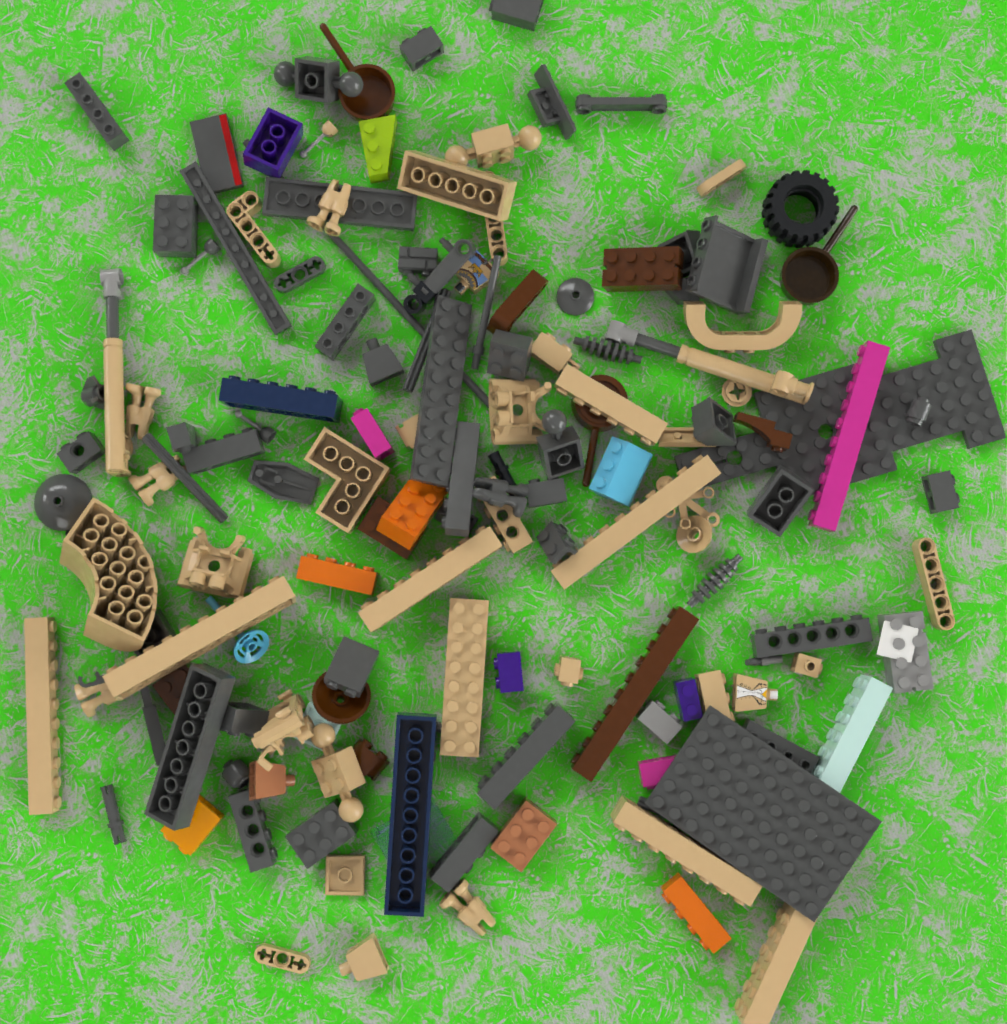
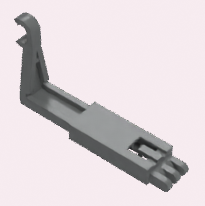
[78,671,165,766]

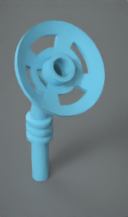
[205,596,269,664]

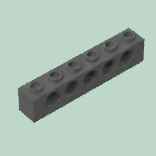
[750,614,873,658]

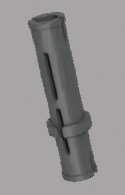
[100,784,127,845]

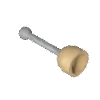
[300,120,339,158]

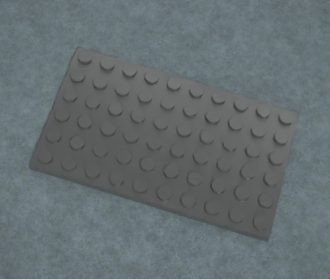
[644,705,882,922]

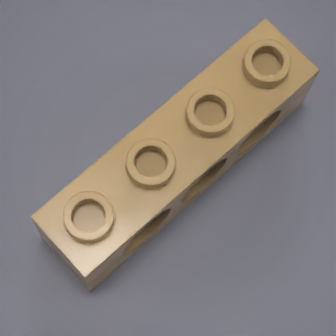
[475,475,533,554]

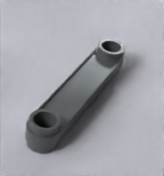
[575,94,667,115]

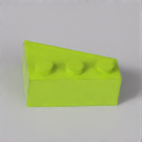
[358,114,398,184]

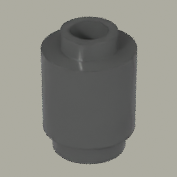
[906,397,932,427]

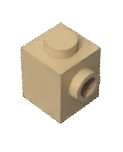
[790,652,823,678]

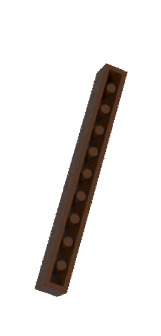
[570,606,699,782]

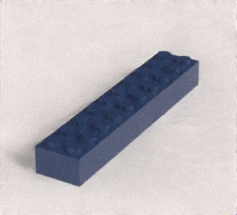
[384,712,437,917]

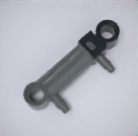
[403,237,476,314]

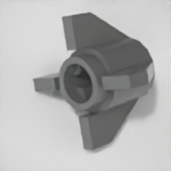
[81,375,104,410]

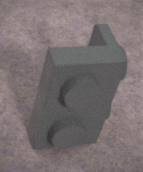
[536,521,578,564]

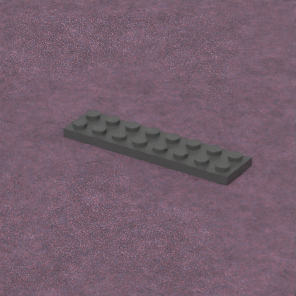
[262,177,418,231]

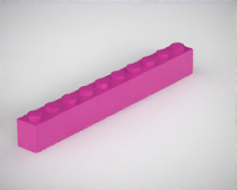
[807,340,890,532]

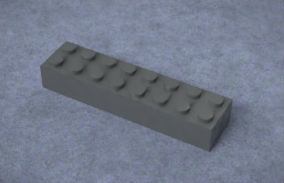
[144,663,236,831]

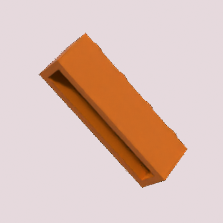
[296,553,378,595]
[661,872,732,954]

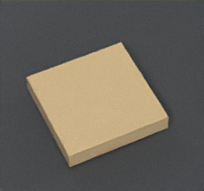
[325,854,365,896]

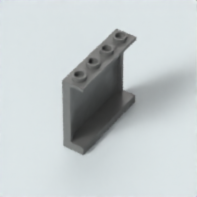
[685,215,768,314]

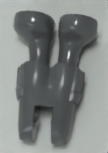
[472,477,528,518]

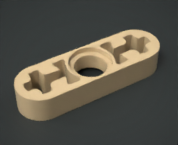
[696,159,747,197]
[254,943,311,974]

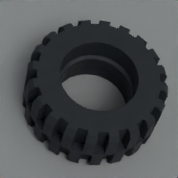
[762,170,839,248]

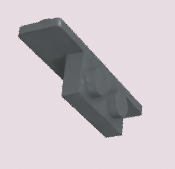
[527,64,577,140]

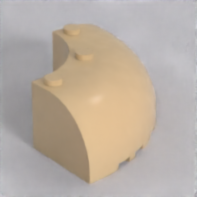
[59,498,158,652]

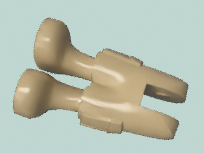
[306,179,351,236]
[125,383,162,440]
[128,455,187,507]
[74,683,118,718]
[439,878,496,936]

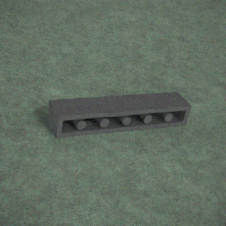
[441,421,480,537]

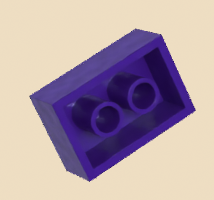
[243,107,303,178]

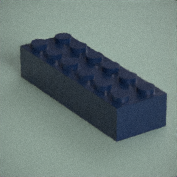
[219,376,343,423]

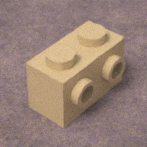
[554,655,584,687]

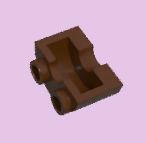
[353,738,390,781]

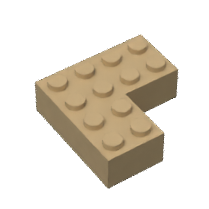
[304,427,392,534]

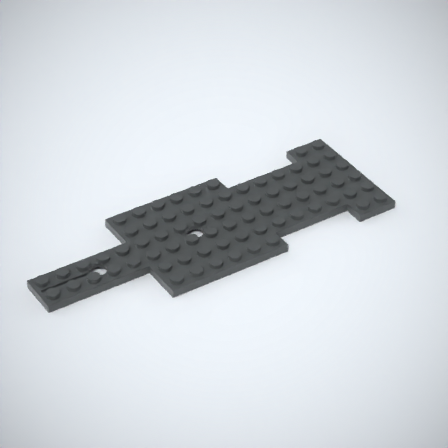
[674,329,1006,495]

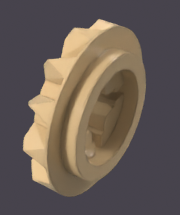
[721,380,752,407]

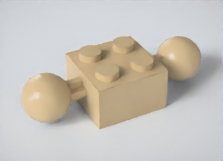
[445,123,542,169]
[310,723,366,823]

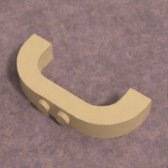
[683,301,803,353]

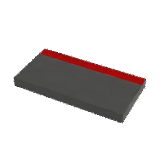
[190,113,244,194]

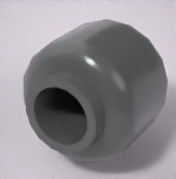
[222,759,249,789]

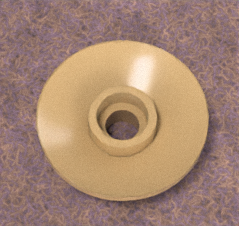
[676,515,712,553]

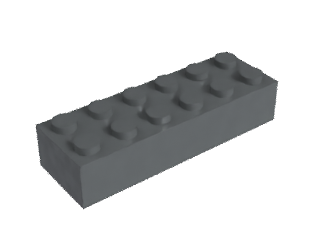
[477,702,576,810]

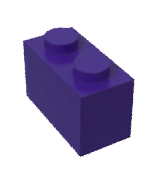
[493,651,524,693]
[673,678,703,722]

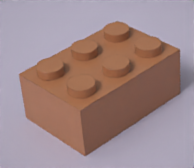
[490,797,557,872]

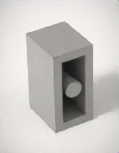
[636,699,682,744]

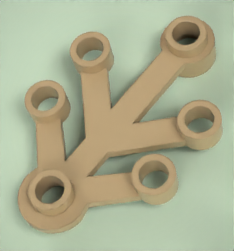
[656,476,720,529]

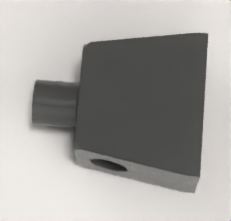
[363,338,405,387]

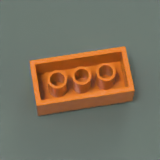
[376,480,448,550]

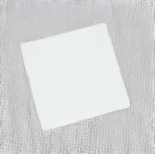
[877,621,919,663]

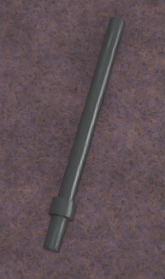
[471,255,502,370]

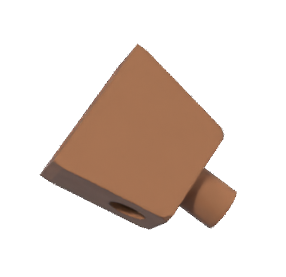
[249,761,295,801]

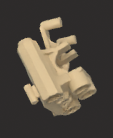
[488,378,552,445]
[177,526,254,599]
[251,689,315,772]

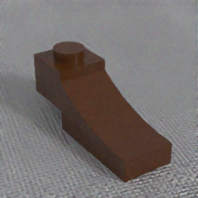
[733,412,793,453]

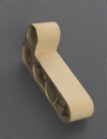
[226,191,281,268]

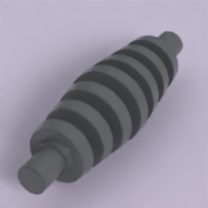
[573,336,642,364]
[687,554,743,608]

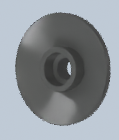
[556,278,594,316]

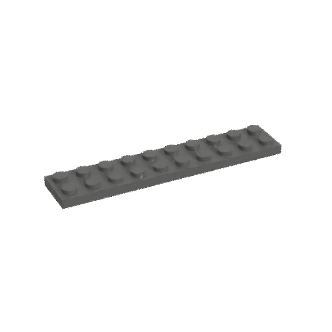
[409,294,472,488]

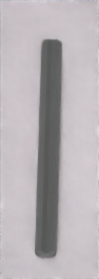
[403,288,451,393]
[142,433,228,523]

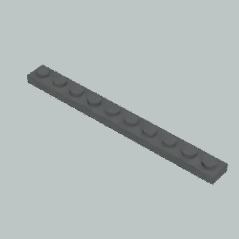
[180,161,292,335]

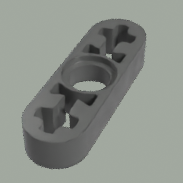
[274,256,326,293]

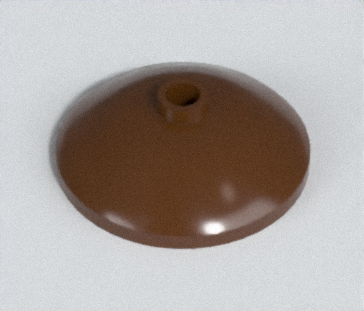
[312,672,371,724]

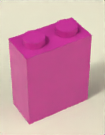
[351,408,395,461]

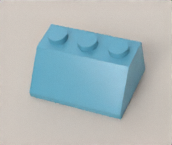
[589,436,653,507]

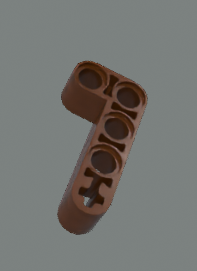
[487,269,549,334]

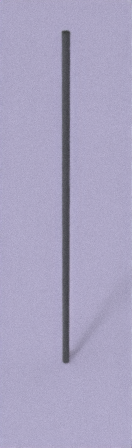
[243,139,489,408]

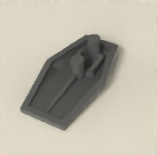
[247,460,319,505]

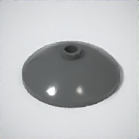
[34,474,92,531]

